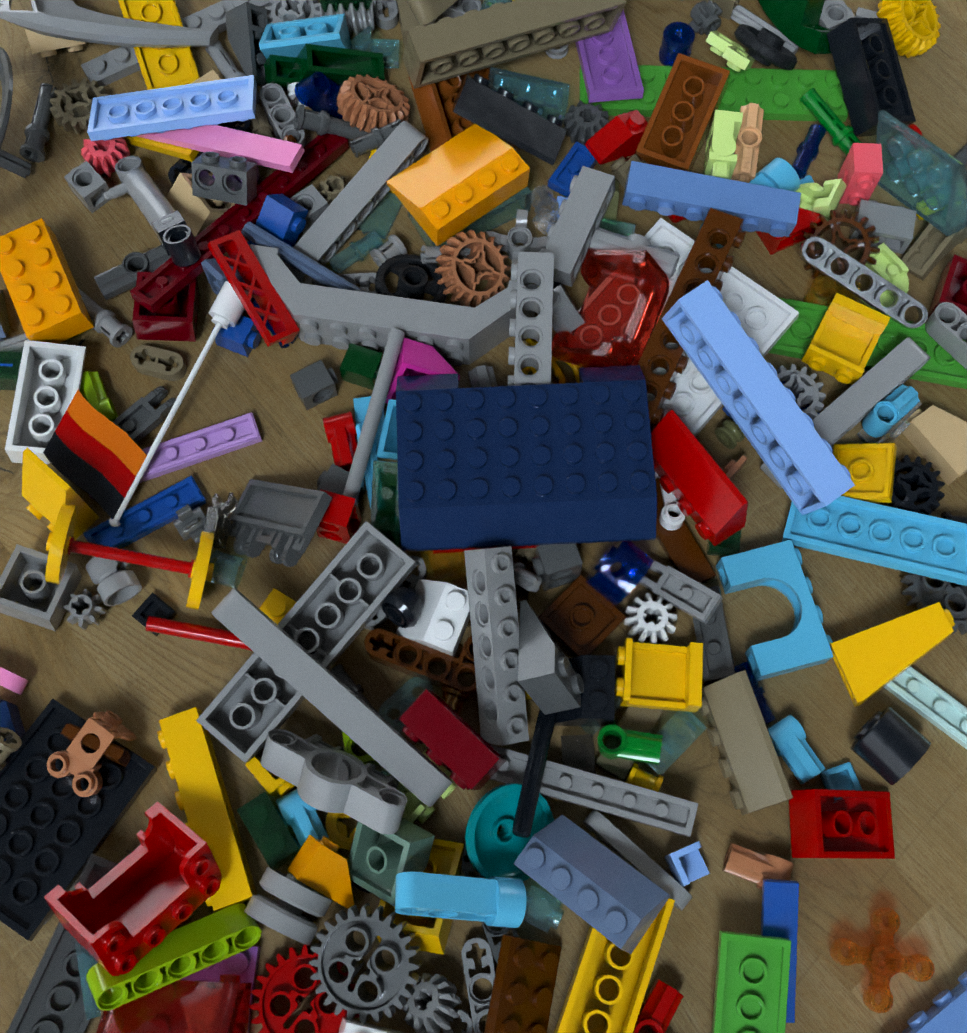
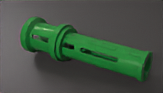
[800,88,862,156]

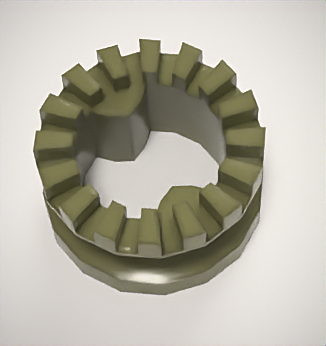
[715,419,745,449]

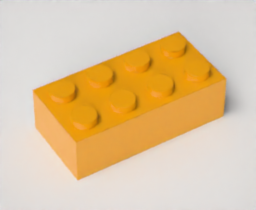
[0,218,94,343]

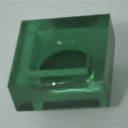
[707,530,741,557]

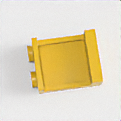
[801,293,891,385]
[615,637,703,713]

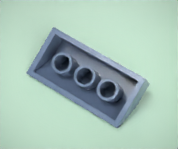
[513,814,671,954]

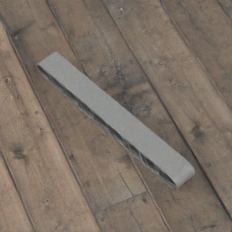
[211,587,453,808]

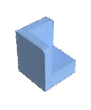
[664,841,710,887]

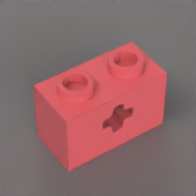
[837,143,883,206]

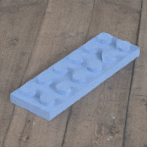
[87,75,257,141]

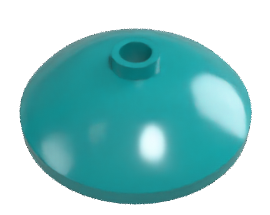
[465,783,554,882]

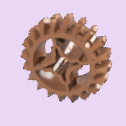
[337,74,411,133]
[435,230,511,308]

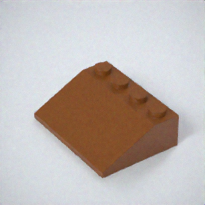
[408,66,519,153]

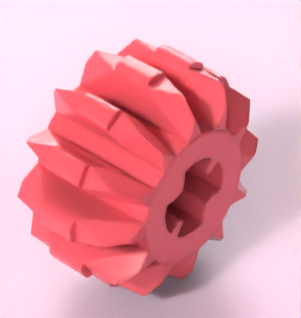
[81,137,130,178]

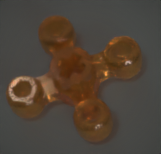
[830,907,935,1013]

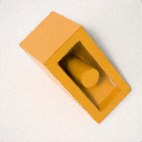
[287,834,354,909]

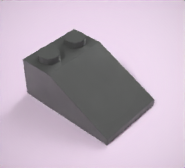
[518,600,584,715]

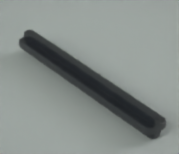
[512,708,557,838]

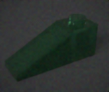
[370,460,405,552]

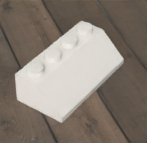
[5,340,87,464]

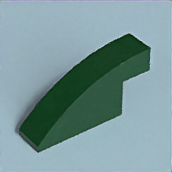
[758,0,832,54]
[264,44,385,91]

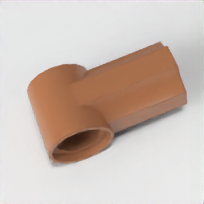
[722,843,794,890]

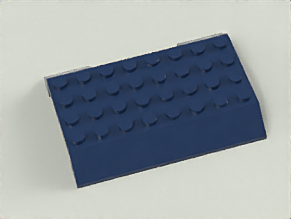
[396,365,657,552]

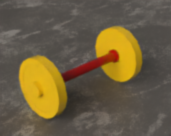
[45,503,214,610]

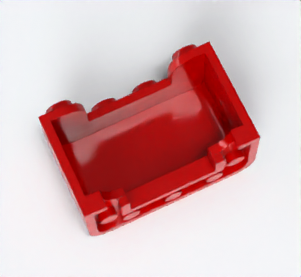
[44,801,222,976]

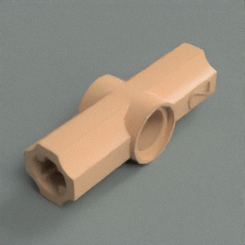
[731,103,764,183]

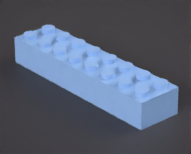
[662,280,855,515]

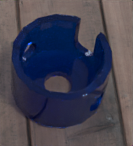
[585,541,654,606]

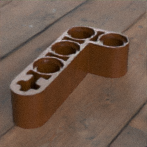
[364,629,477,697]

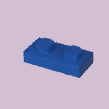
[547,141,597,197]

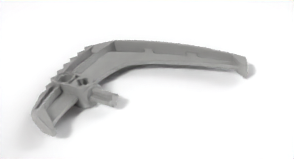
[0,0,219,48]

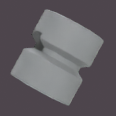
[86,557,142,606]

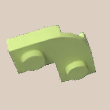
[705,30,755,72]
[859,242,909,314]

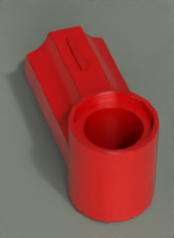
[322,411,357,472]

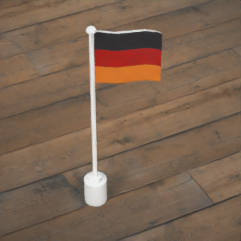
[43,281,248,527]

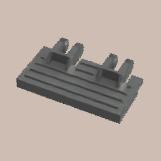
[227,479,332,567]

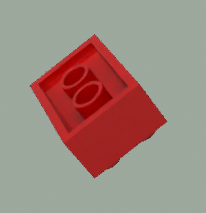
[789,789,895,859]

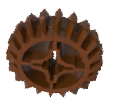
[800,209,880,288]

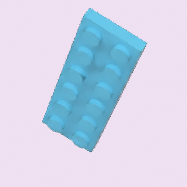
[782,496,967,586]

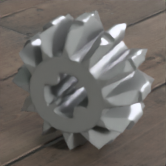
[402,973,462,1033]

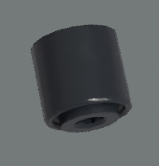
[850,707,931,785]

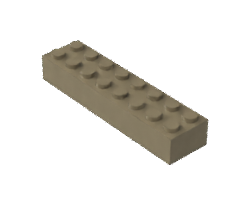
[403,0,627,89]

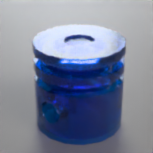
[659,22,695,66]

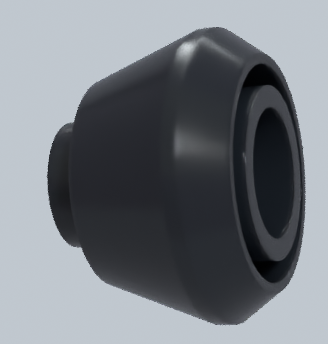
[382,587,423,628]

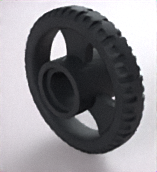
[734,24,797,70]
[375,254,448,303]

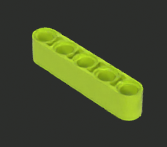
[86,903,262,1011]

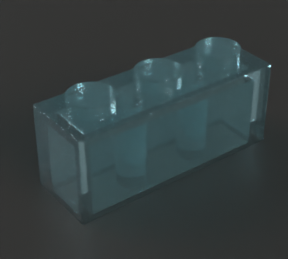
[488,67,570,126]

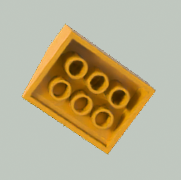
[386,124,530,246]

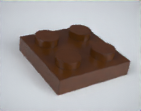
[539,575,626,657]

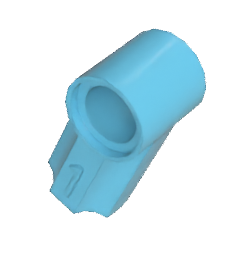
[862,384,920,438]
[768,715,826,784]
[276,789,330,847]

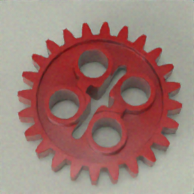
[249,945,359,1033]

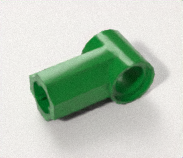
[598,725,663,765]

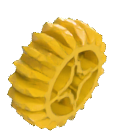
[876,0,941,58]

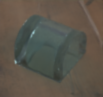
[209,550,248,589]

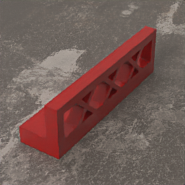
[207,230,300,347]

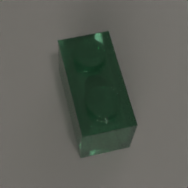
[237,792,301,869]

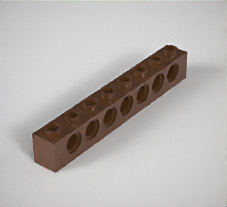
[638,208,746,431]

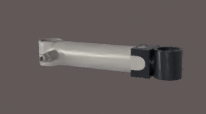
[103,155,201,267]

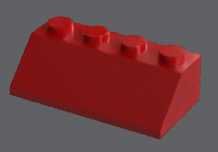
[651,409,748,547]

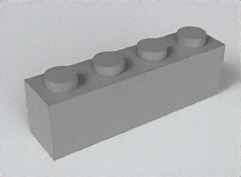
[539,166,615,287]

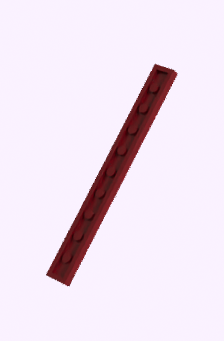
[130,133,349,313]

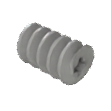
[320,2,375,38]

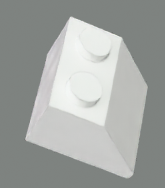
[396,579,470,657]

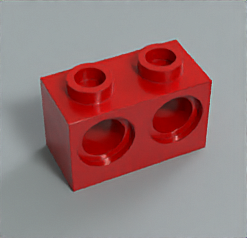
[316,489,362,544]

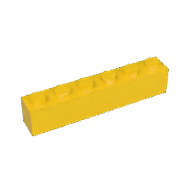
[157,707,257,911]

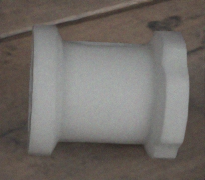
[370,234,407,267]

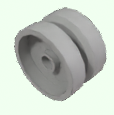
[244,867,332,945]

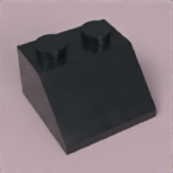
[554,655,616,727]

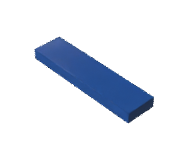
[83,475,207,549]
[761,879,799,1023]

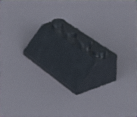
[827,18,916,137]
[452,73,566,166]

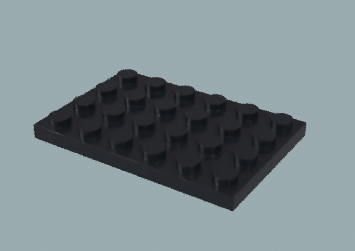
[0,699,157,941]

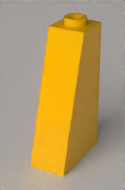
[830,602,955,707]

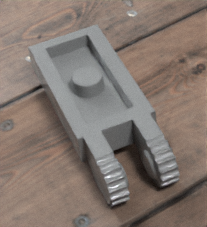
[635,558,723,624]

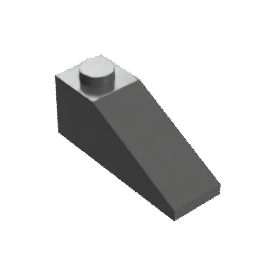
[225,2,268,87]

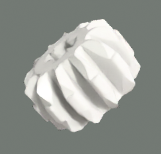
[624,593,678,644]

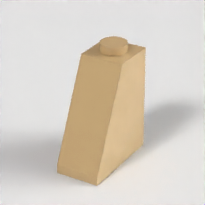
[901,405,967,485]

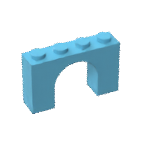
[716,540,834,682]

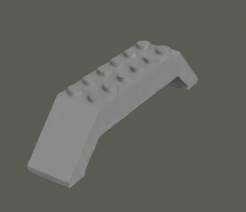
[250,244,538,366]

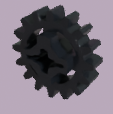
[880,455,945,515]

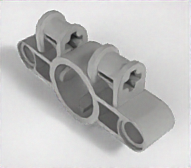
[260,729,407,835]

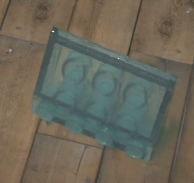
[876,110,967,237]

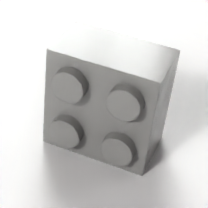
[0,544,82,632]

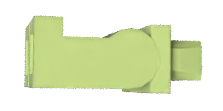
[703,110,743,179]

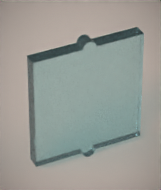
[357,192,403,240]

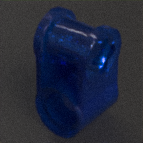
[295,72,343,119]

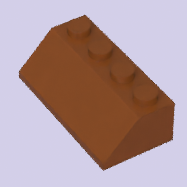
[636,53,730,172]

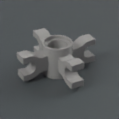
[486,209,549,265]

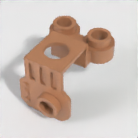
[47,710,137,797]

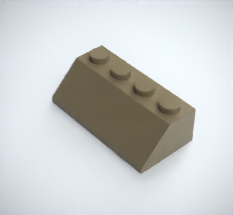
[699,670,793,815]

